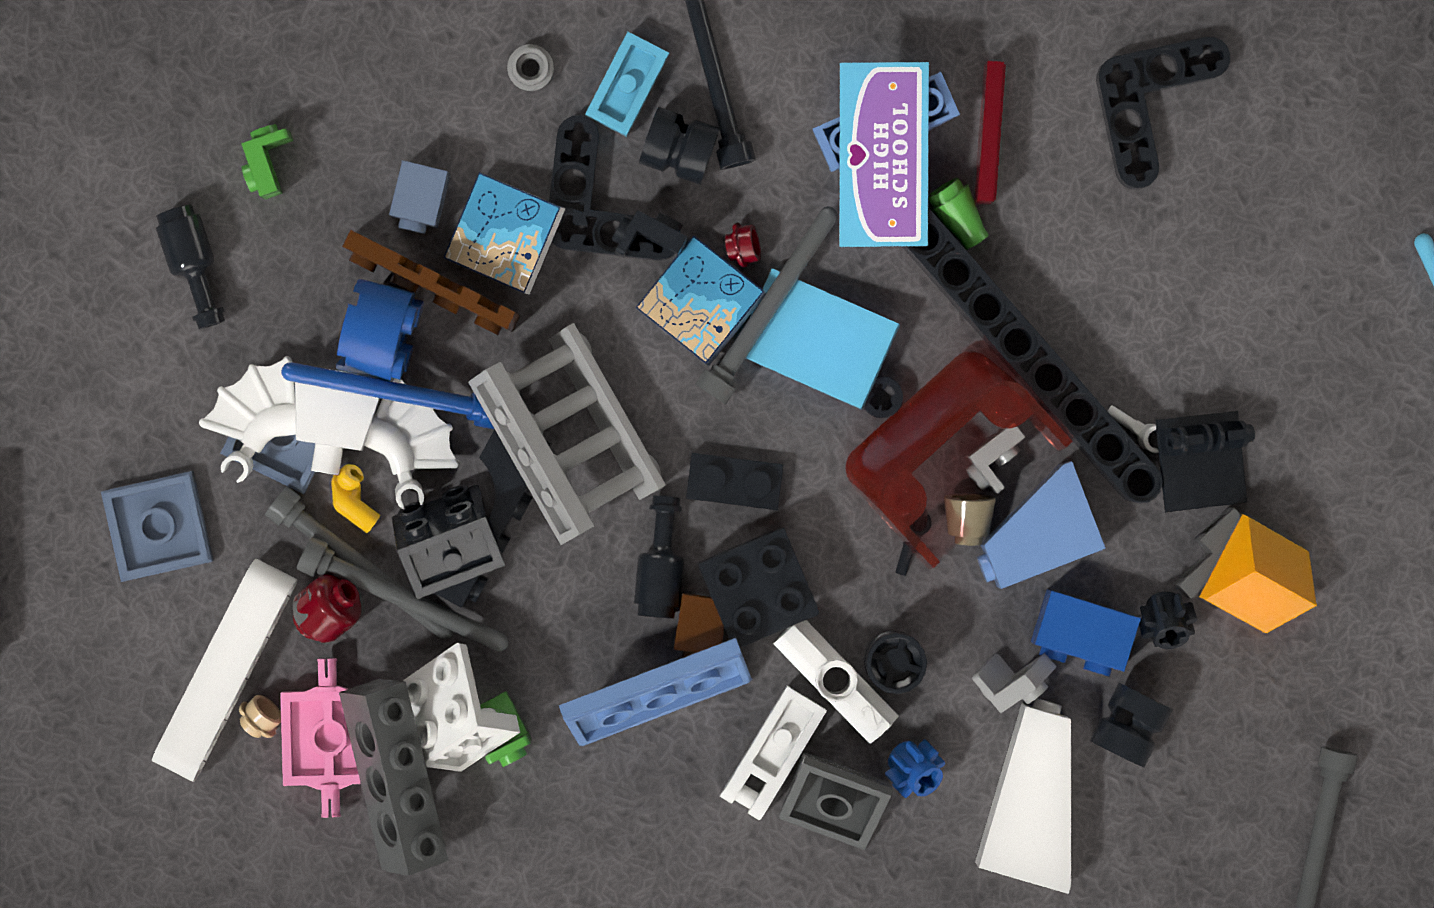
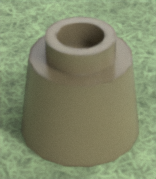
[944,494,996,546]

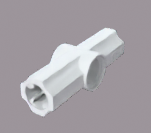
[773,620,899,744]

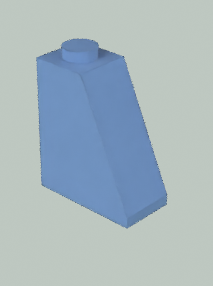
[977,461,1106,589]

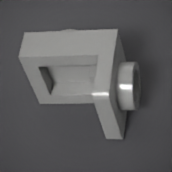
[972,653,1056,713]

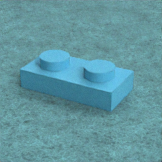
[585,32,669,137]

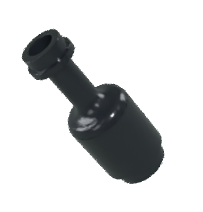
[155,204,225,330]
[634,495,684,619]

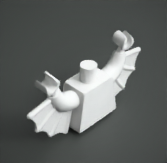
[199,356,460,509]

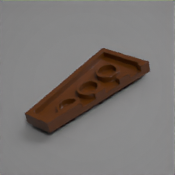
[342,230,520,335]

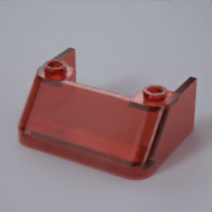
[845,351,1073,569]

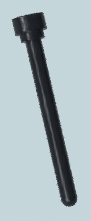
[685,0,756,170]

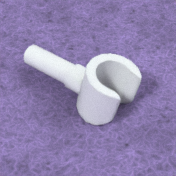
[1107,405,1159,453]

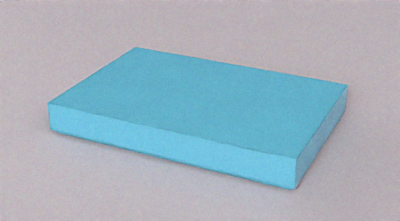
[745,269,900,410]

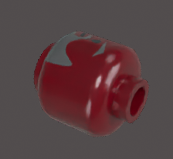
[292,574,362,643]

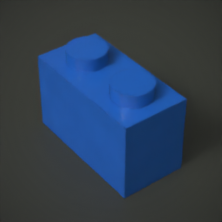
[1031,589,1141,677]

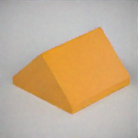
[1199,514,1317,633]

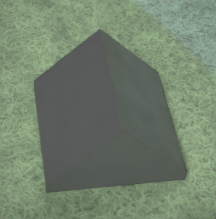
[778,751,893,850]

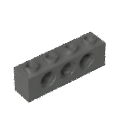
[339,679,449,876]

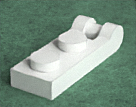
[720,686,827,820]

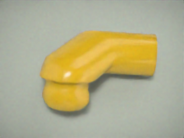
[331,464,381,533]

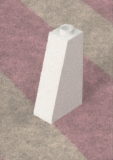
[975,698,1071,894]

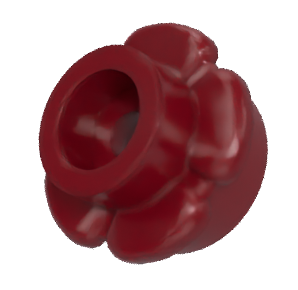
[725,222,761,268]

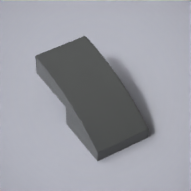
[1173,507,1241,599]

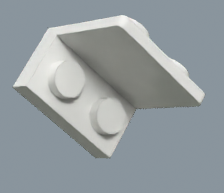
[403,643,520,772]

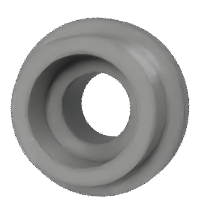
[507,44,554,91]

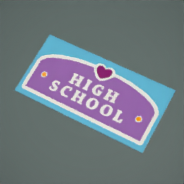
[839,62,929,247]

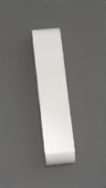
[152,559,298,782]

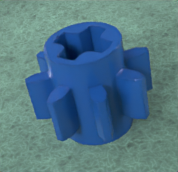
[885,739,945,798]

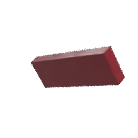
[974,61,1006,205]

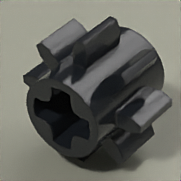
[1139,591,1198,649]

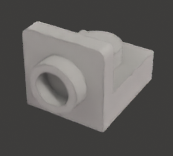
[965,422,1025,493]

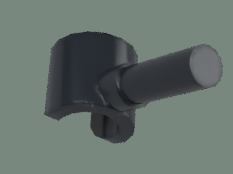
[895,510,932,576]

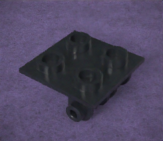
[1155,411,1255,513]

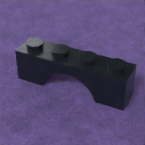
[435,429,552,608]

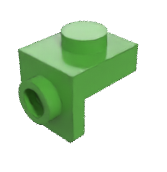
[241,124,294,200]

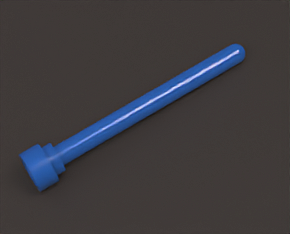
[281,362,494,429]

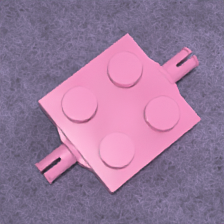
[280,658,361,818]

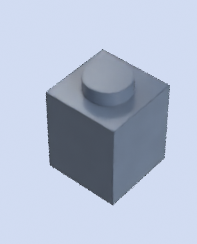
[389,160,451,234]

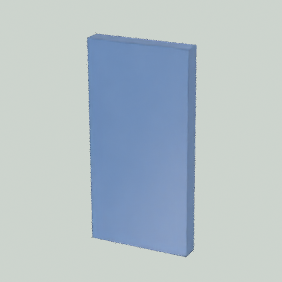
[559,638,752,746]

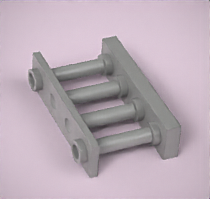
[468,323,666,545]

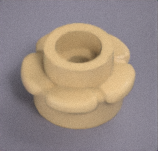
[239,695,281,738]

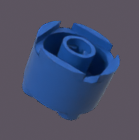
[336,279,424,382]

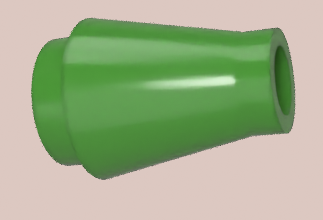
[928,177,989,250]

